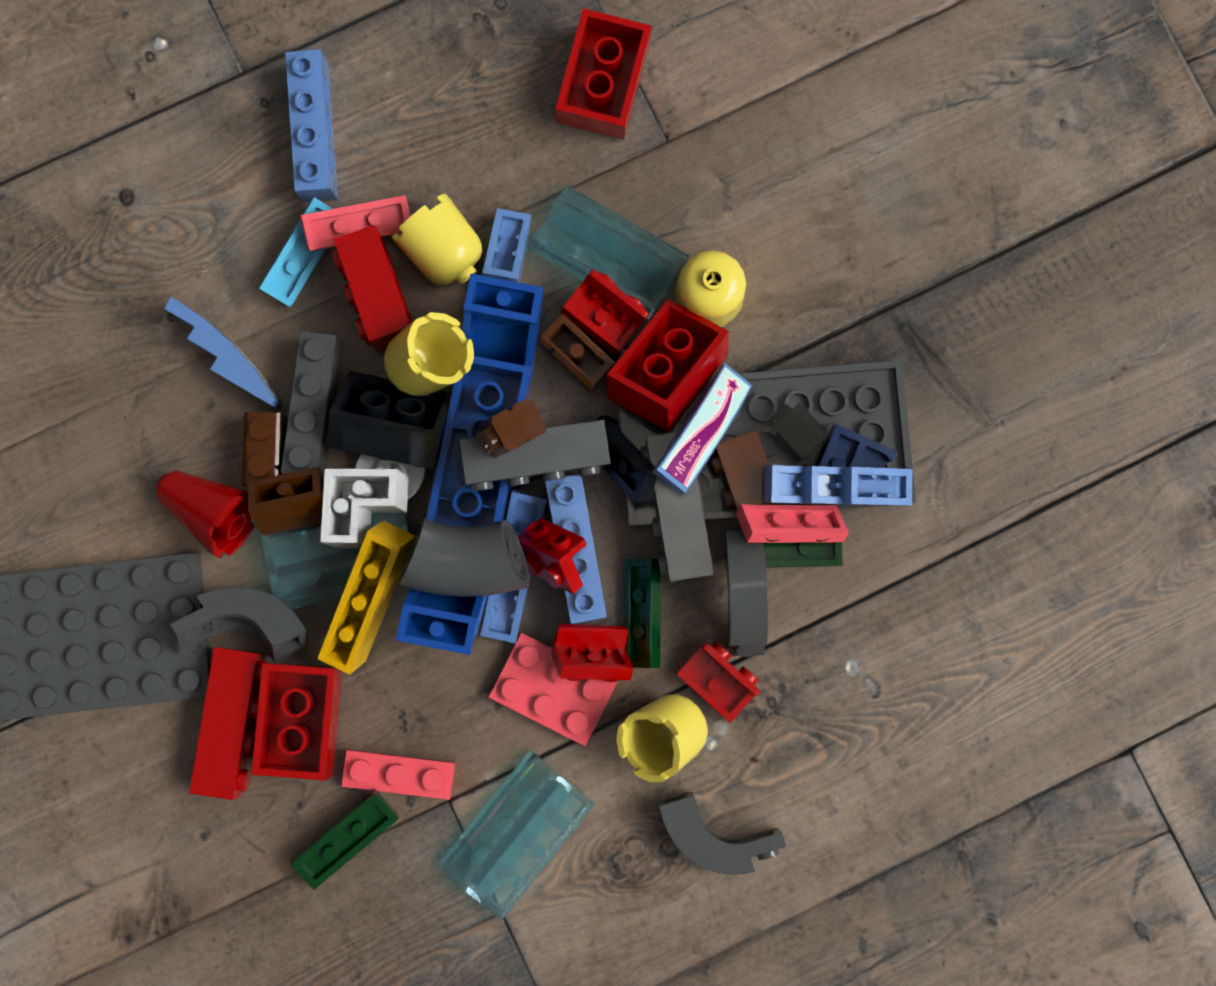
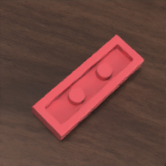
[300,195,410,251]
[736,504,849,543]
[341,749,456,800]

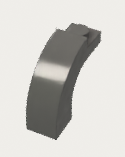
[725,530,768,657]
[170,587,306,663]
[658,792,786,875]

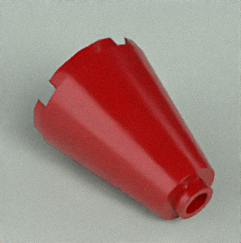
[156,470,255,558]

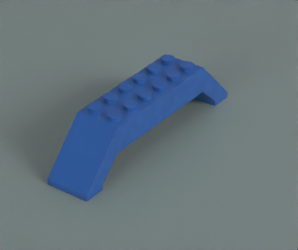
[396,273,544,655]

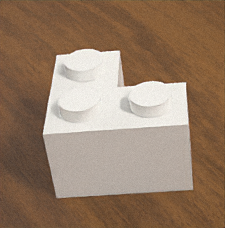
[320,469,409,549]

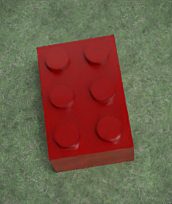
[555,8,652,140]
[332,225,413,354]
[607,299,729,432]
[251,662,343,781]

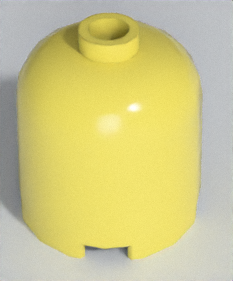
[391,193,482,286]
[674,250,747,327]
[384,312,474,396]
[616,694,708,782]

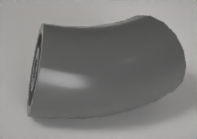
[398,518,529,597]

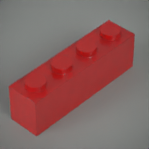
[189,647,267,800]

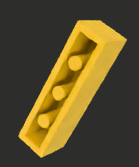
[317,521,415,675]

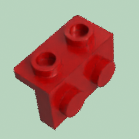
[560,269,649,356]
[518,518,587,594]
[551,624,634,682]
[676,642,761,723]

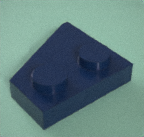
[815,424,899,506]

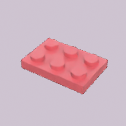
[489,633,618,747]

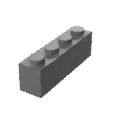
[281,331,344,475]
[454,420,611,492]
[640,432,714,583]

